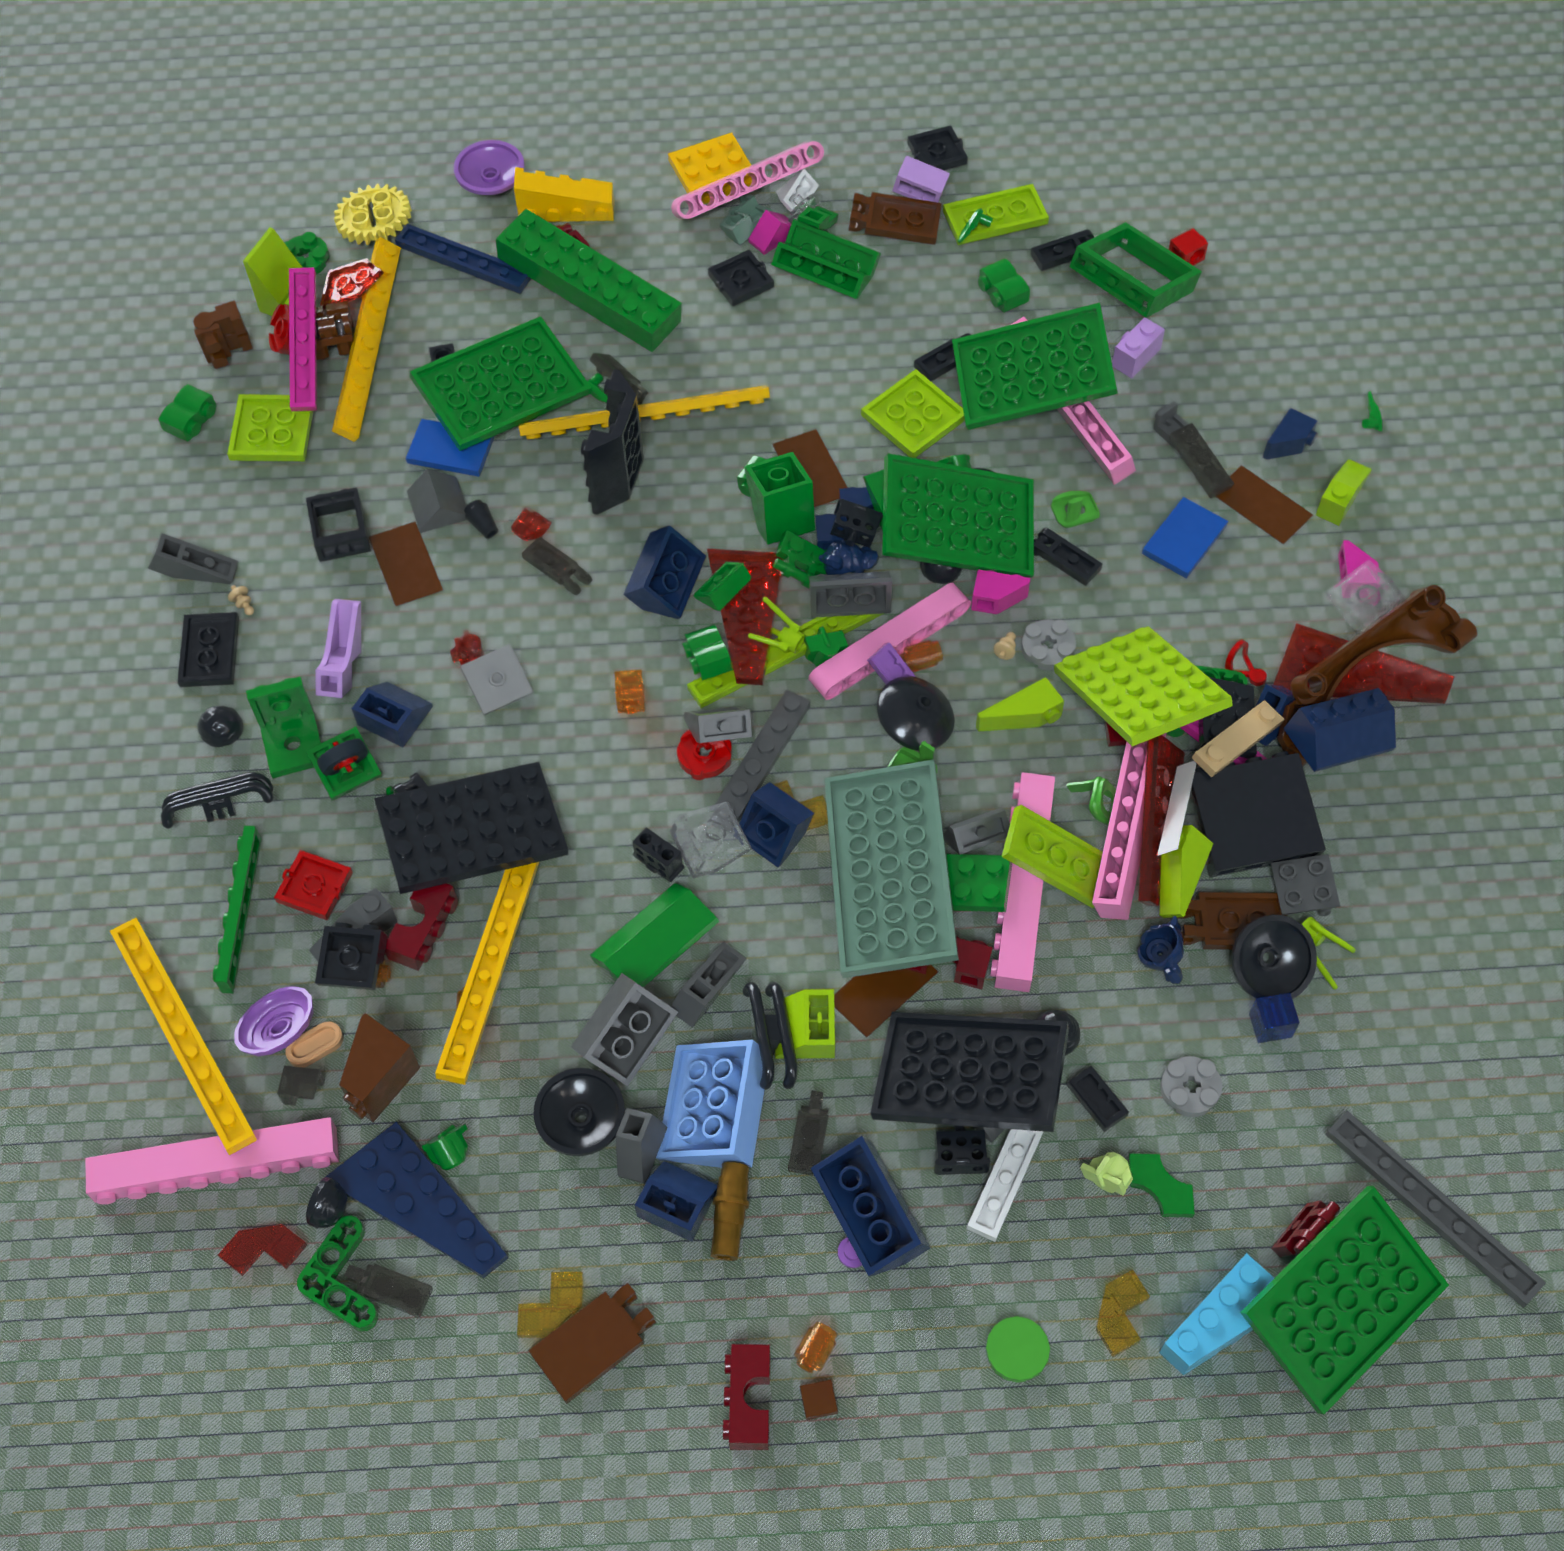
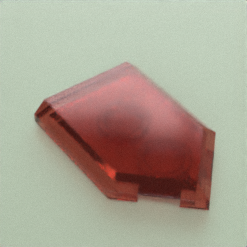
[320,258,384,310]

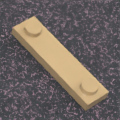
[1192,700,1284,777]

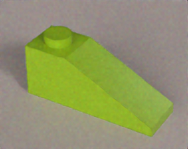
[1316,459,1372,526]
[976,677,1064,732]
[1159,825,1214,918]

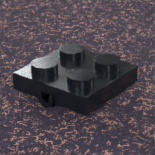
[907,125,968,170]
[708,250,774,307]

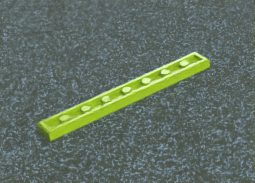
[687,613,884,709]

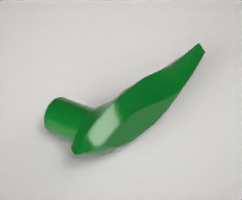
[958,208,993,243]
[587,373,608,403]
[1362,391,1383,432]

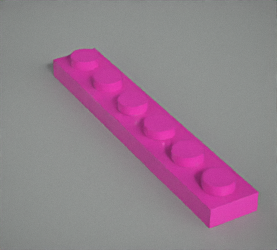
[289,267,317,411]

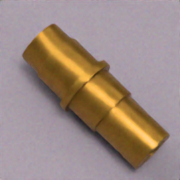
[710,1162,749,1261]

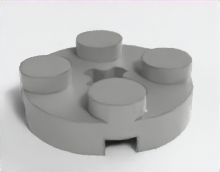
[1021,620,1076,671]
[1160,1056,1222,1117]

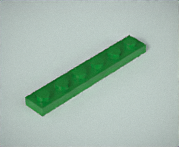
[213,826,262,994]

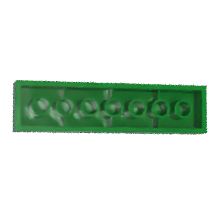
[496,209,682,352]

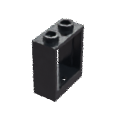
[306,487,371,562]

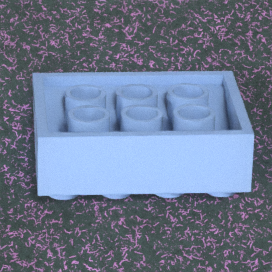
[656,1040,765,1168]

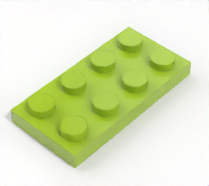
[943,184,1049,245]
[1002,805,1103,908]

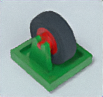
[306,727,382,801]

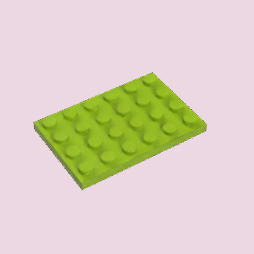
[1054,626,1233,747]

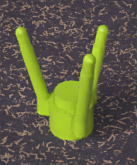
[748,597,806,653]
[1302,917,1356,989]

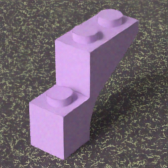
[315,599,361,698]

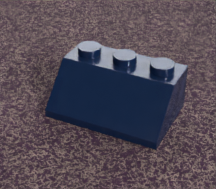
[623,525,706,619]

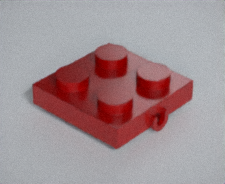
[274,850,353,920]

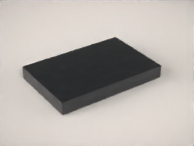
[177,612,239,687]

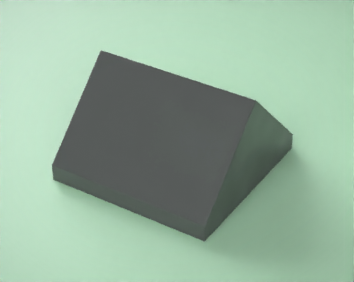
[407,468,467,533]

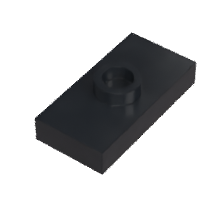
[1067,1066,1129,1132]

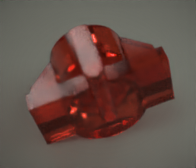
[511,506,552,541]
[450,630,484,676]

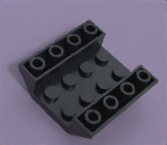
[581,369,644,515]

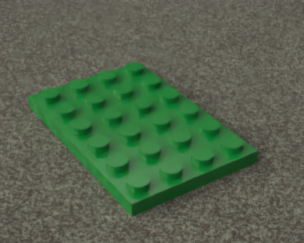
[952,302,1118,430]
[410,316,592,451]
[882,453,1034,578]
[1240,1186,1449,1415]

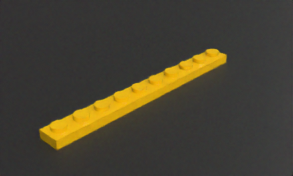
[332,237,401,442]
[519,385,770,439]
[435,862,539,1085]
[110,918,257,1156]

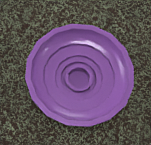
[234,986,314,1057]

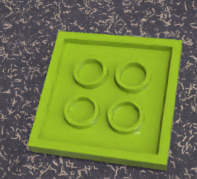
[861,369,965,458]
[227,394,313,462]

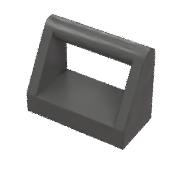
[684,706,752,743]
[944,807,1009,855]

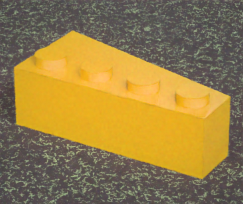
[514,167,615,222]

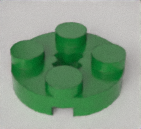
[284,232,330,275]

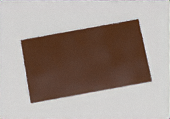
[772,429,848,507]
[1211,465,1313,544]
[369,521,443,606]
[834,965,939,1038]

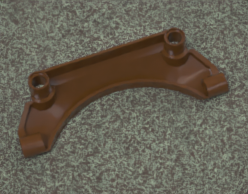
[1277,585,1478,766]

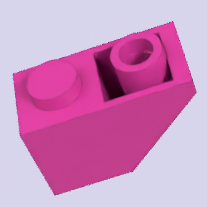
[971,569,1031,614]

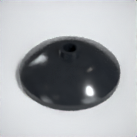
[877,676,955,751]
[1232,915,1317,1003]
[533,1068,625,1156]

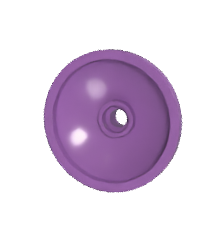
[454,140,525,195]

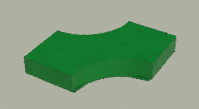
[1128,1153,1195,1218]

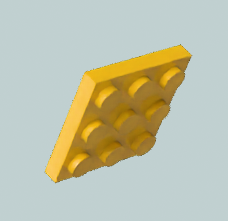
[668,132,752,204]

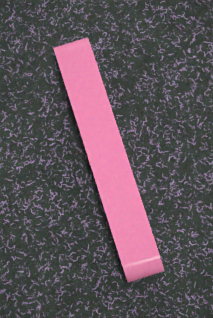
[671,141,824,219]
[808,583,971,700]

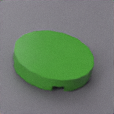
[985,1316,1050,1383]

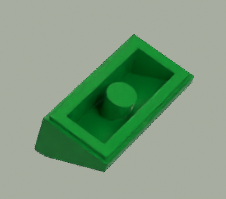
[693,562,751,611]

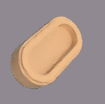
[285,1022,343,1068]

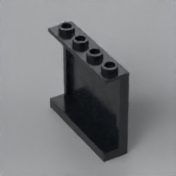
[1191,751,1326,878]

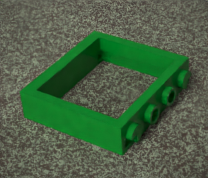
[1069,222,1202,318]

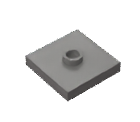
[460,644,533,716]

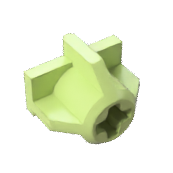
[1080,1152,1133,1196]

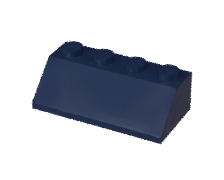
[1283,688,1396,772]
[810,1136,931,1277]

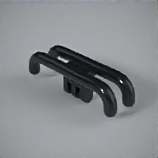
[161,772,274,829]
[743,982,797,1090]

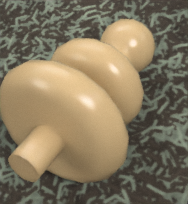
[228,585,254,616]
[993,632,1016,660]

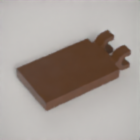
[848,192,942,245]
[1177,892,1287,950]
[528,1283,656,1404]

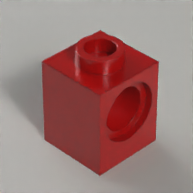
[1168,228,1208,266]

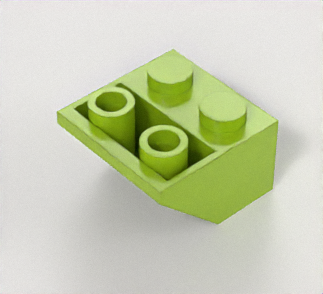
[775,989,835,1059]

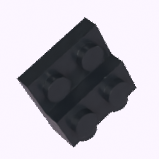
[315,922,388,990]

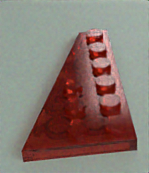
[707,548,784,686]
[1273,623,1455,704]
[1138,735,1185,906]

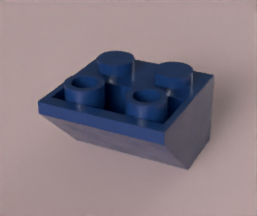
[351,682,433,748]
[634,1161,718,1242]

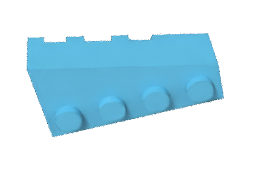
[1159,1253,1274,1375]

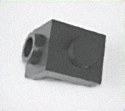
[1153,401,1194,448]

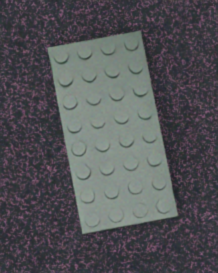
[824,759,959,978]

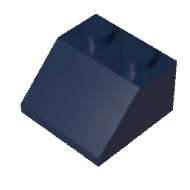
[734,782,814,867]

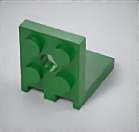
[246,676,322,778]

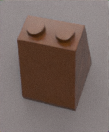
[339,1013,420,1123]

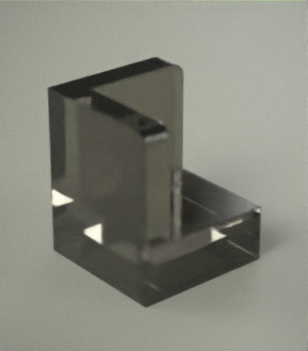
[277,1066,325,1106]

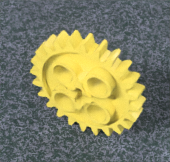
[334,184,412,245]

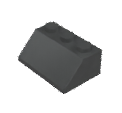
[809,571,892,618]
[571,973,678,1086]

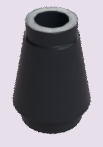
[464,500,498,539]

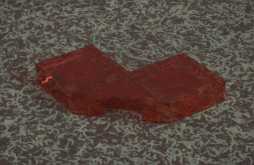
[217,1224,307,1276]

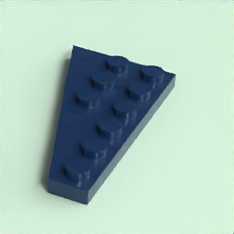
[324,1122,508,1279]

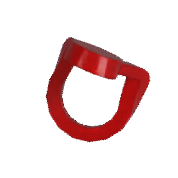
[1225,639,1267,686]

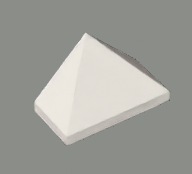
[776,169,819,218]

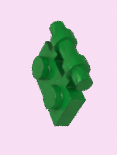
[773,530,826,589]

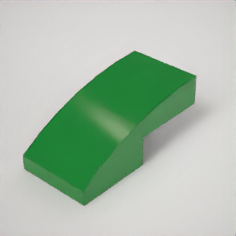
[798,206,838,230]

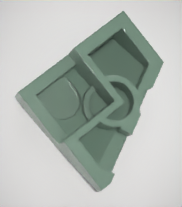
[720,194,772,245]

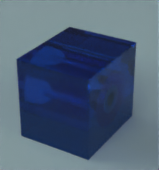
[1249,993,1300,1043]

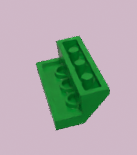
[771,219,881,299]
[590,883,720,987]

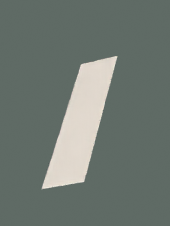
[1157,761,1196,856]

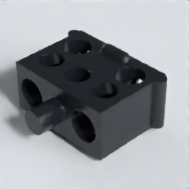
[830,499,883,548]
[632,827,685,882]
[934,1125,990,1175]

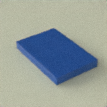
[406,419,494,477]
[1142,497,1228,579]

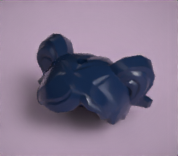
[819,541,879,575]
[1138,916,1184,984]

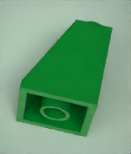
[744,452,815,545]

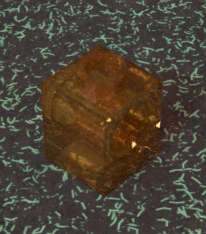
[614,669,645,714]

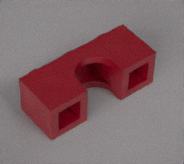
[385,884,458,971]
[906,935,993,990]
[723,1344,770,1450]

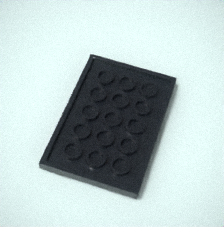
[374,761,568,894]
[870,1012,1069,1132]

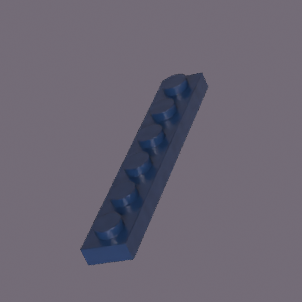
[395,224,531,294]

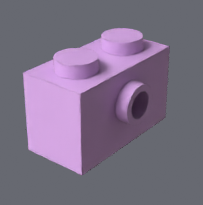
[892,156,950,203]
[1112,317,1165,379]

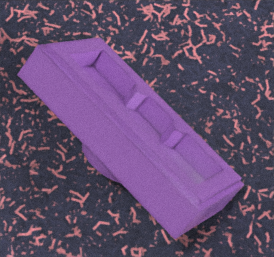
[867,643,916,685]

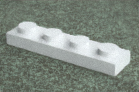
[967,1129,1044,1242]

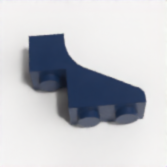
[815,487,874,551]

